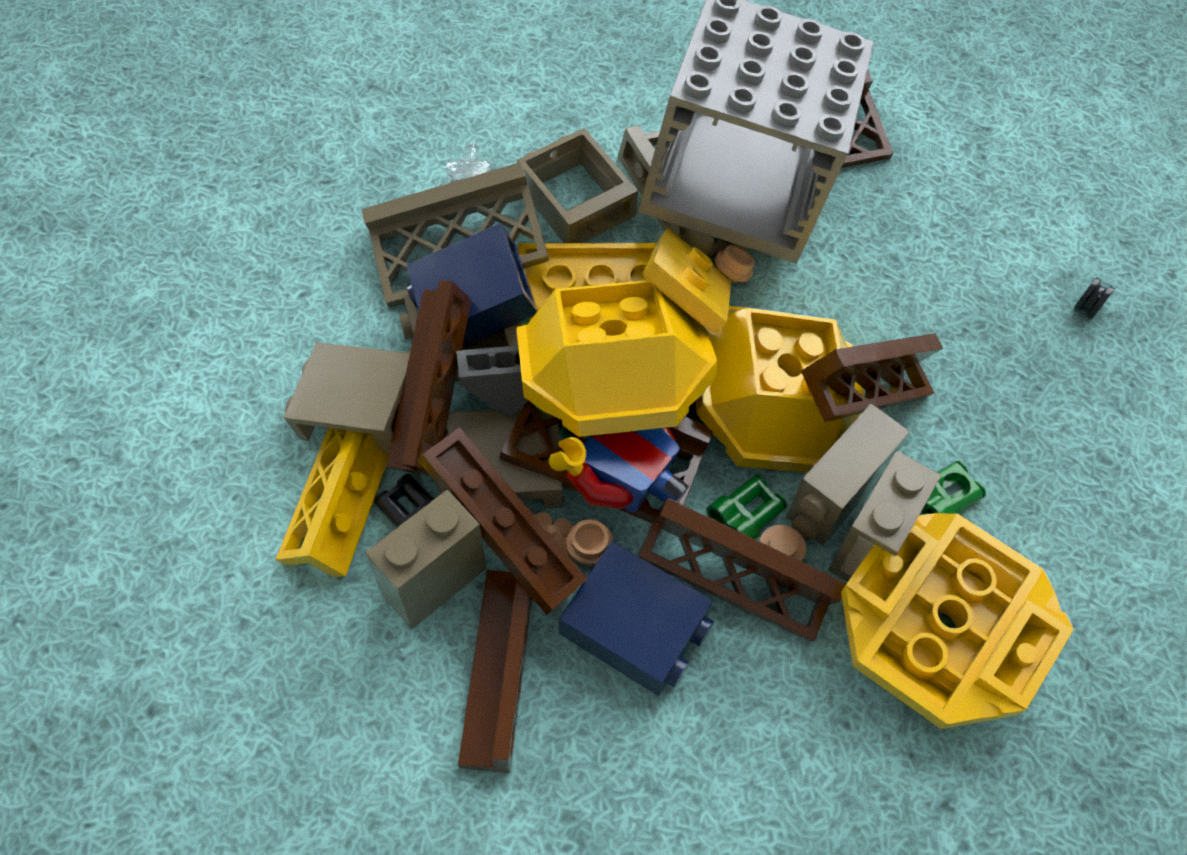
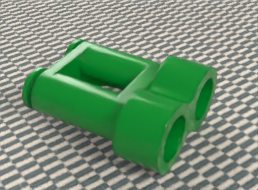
[922,461,986,515]
[706,474,787,539]

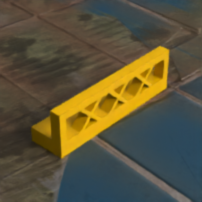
[275,428,389,577]

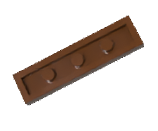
[387,280,472,475]
[801,333,943,422]
[418,427,587,615]
[637,498,847,642]
[458,570,533,773]

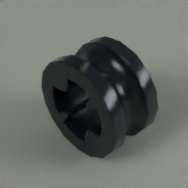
[1074,277,1115,319]

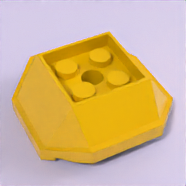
[517,280,717,437]
[695,305,865,473]
[841,513,1074,729]

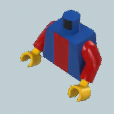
[549,427,689,512]

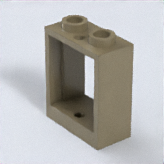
[517,128,638,243]

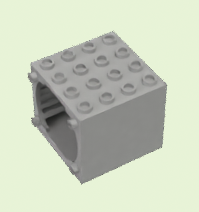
[638,0,874,264]

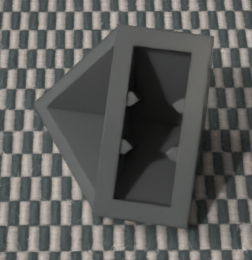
[456,345,529,418]

